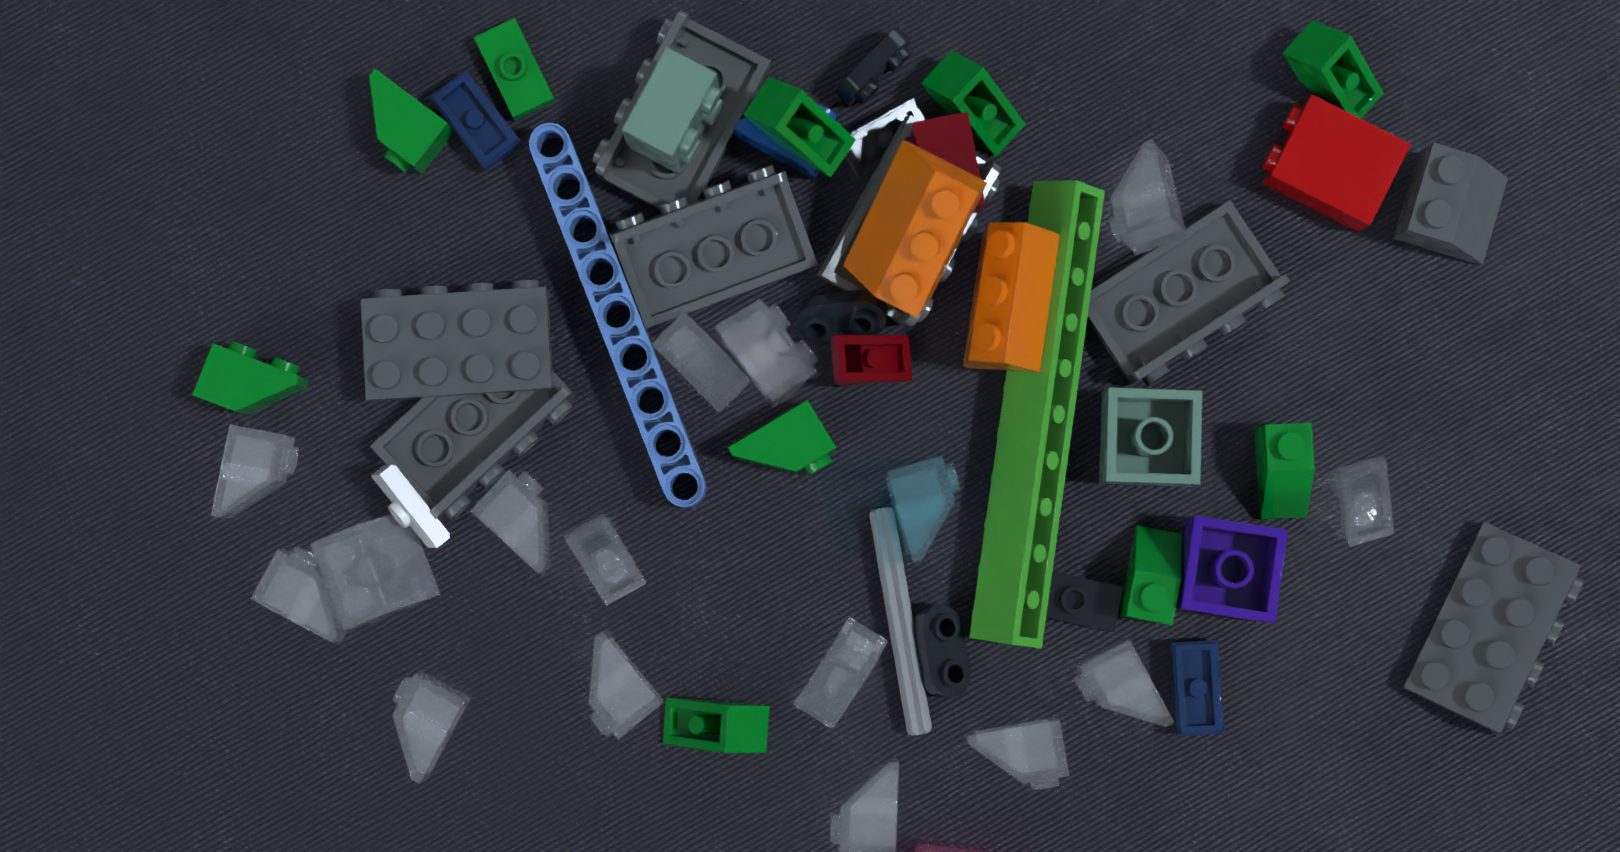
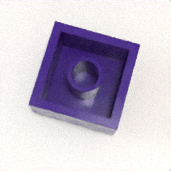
[1176,515,1288,623]

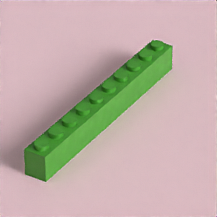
[969,180,1105,649]

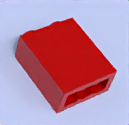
[1262,94,1411,232]

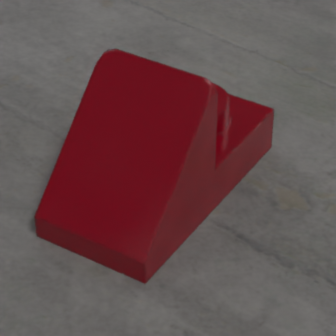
[831,335,913,387]

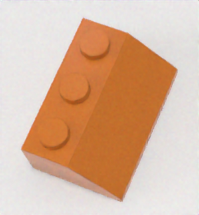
[843,140,988,318]
[963,222,1060,372]

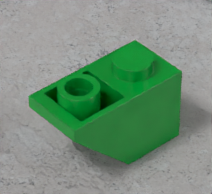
[192,340,309,415]

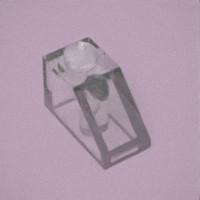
[1109,139,1187,255]
[651,311,751,414]
[211,424,298,519]
[470,470,550,574]
[251,546,347,643]
[794,617,888,729]
[589,630,664,740]
[1073,638,1174,727]
[393,672,471,784]
[964,717,1069,790]
[830,758,899,852]

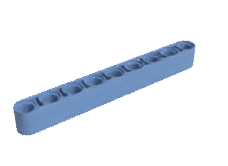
[529,123,707,509]

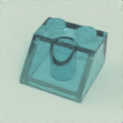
[884,456,960,564]

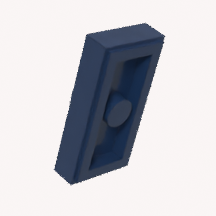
[429,70,522,172]
[1169,640,1225,736]

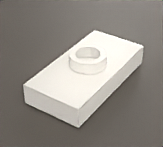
[371,464,450,548]

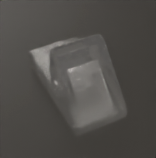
[1327,455,1394,547]
[563,513,647,606]

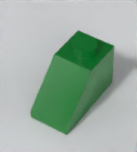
[1283,20,1384,119]
[921,50,1026,157]
[369,68,455,175]
[743,77,856,178]
[728,400,836,476]
[1254,423,1314,520]
[1119,525,1182,625]
[663,698,769,753]

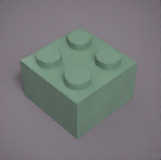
[622,47,723,174]
[1099,388,1202,487]

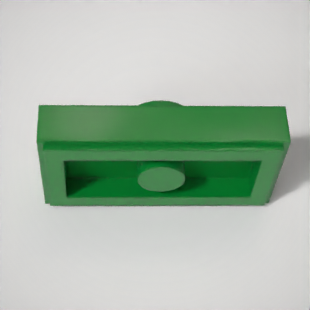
[474,17,555,121]

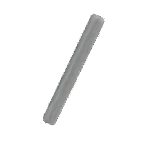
[869,507,932,735]

